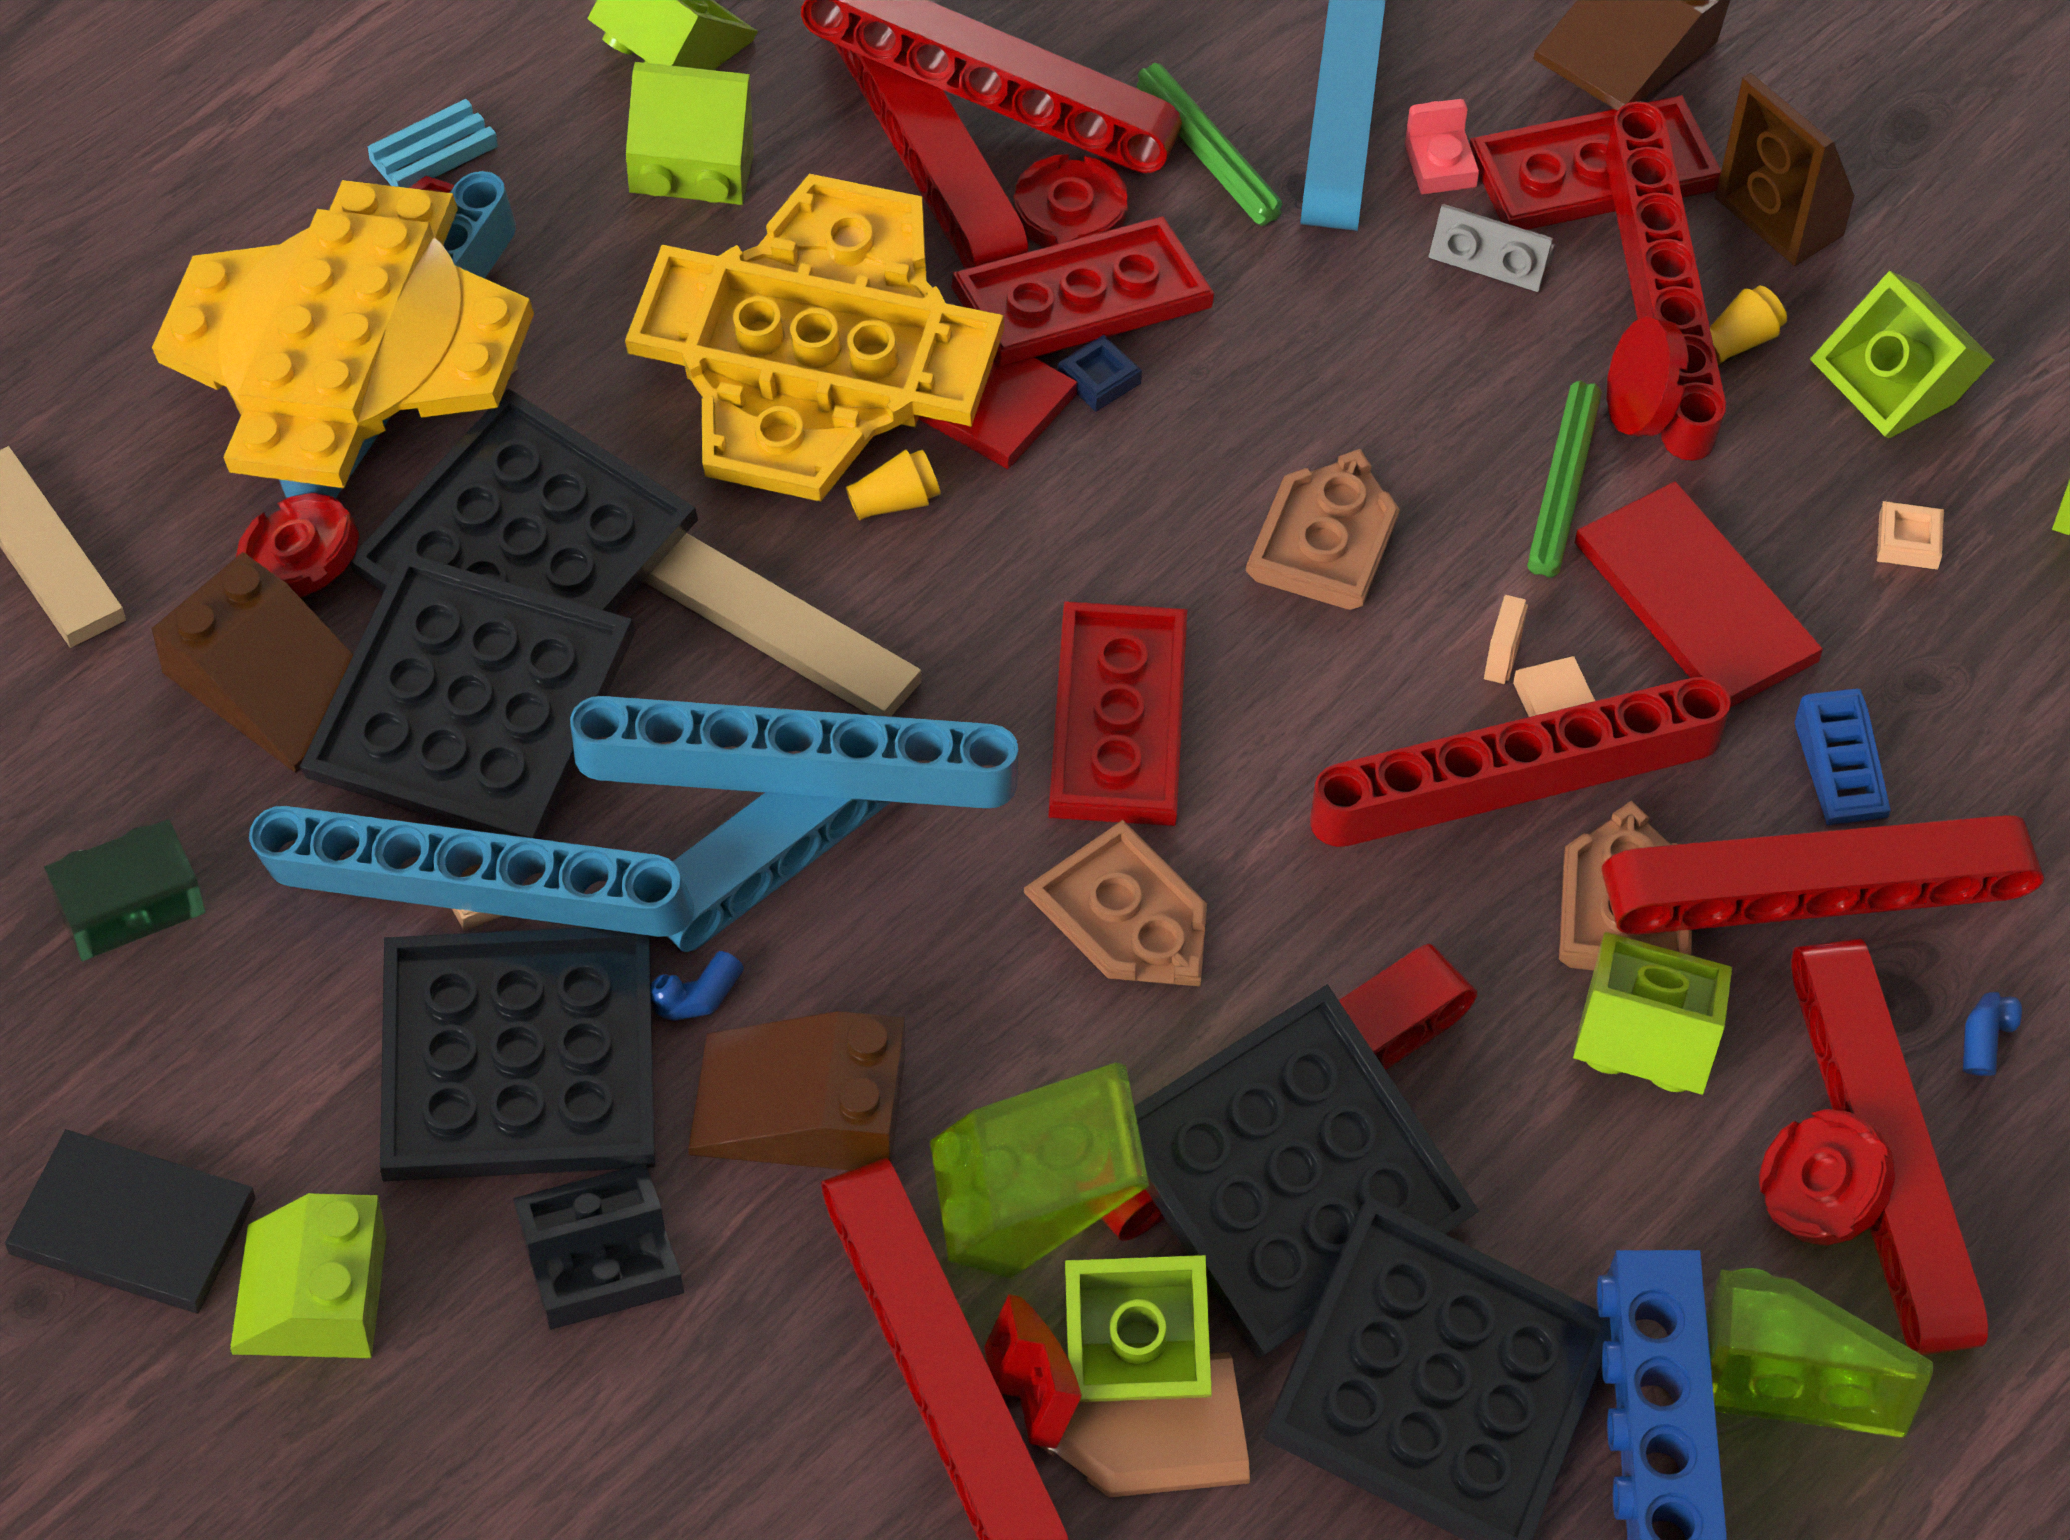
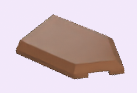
[1246,449,1400,610]
[1559,800,1692,970]
[1024,820,1207,986]
[1038,1352,1250,1498]

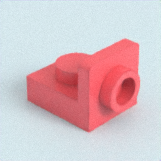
[1405,99,1479,195]

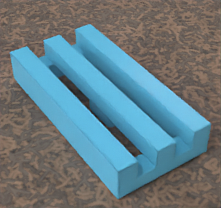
[367,99,498,188]

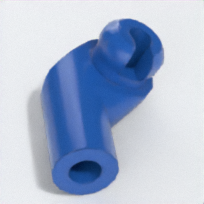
[650,951,744,1021]
[1962,992,2022,1076]

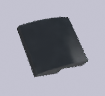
[513,1163,684,1330]

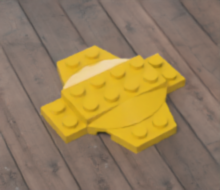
[625,174,1004,502]
[152,180,534,488]

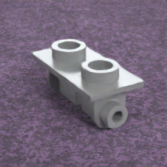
[1428,204,1556,292]

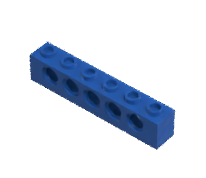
[1597,1250,1727,1540]

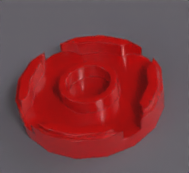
[1013,154,1128,248]
[1606,316,1689,437]
[236,493,359,597]
[1759,1109,1895,1246]

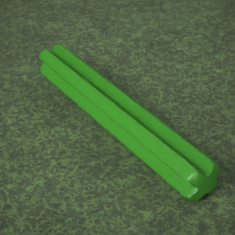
[1137,63,1283,226]
[1527,380,1602,578]

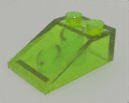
[930,1062,1149,1278]
[1706,1268,1933,1438]

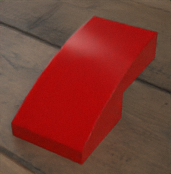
[984,1294,1082,1449]

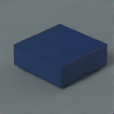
[1058,335,1142,412]

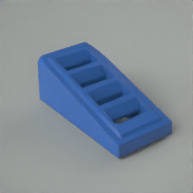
[1794,688,1891,825]

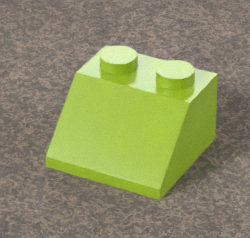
[587,0,758,70]
[626,62,754,205]
[1810,270,1995,438]
[1573,932,1732,1095]
[230,1193,387,1358]
[1065,1255,1212,1402]

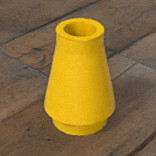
[1710,285,1787,365]
[846,449,941,521]

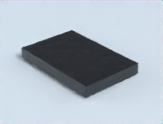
[5,1129,256,1314]

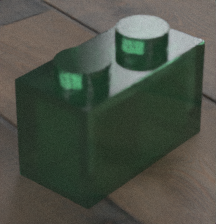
[44,819,206,962]

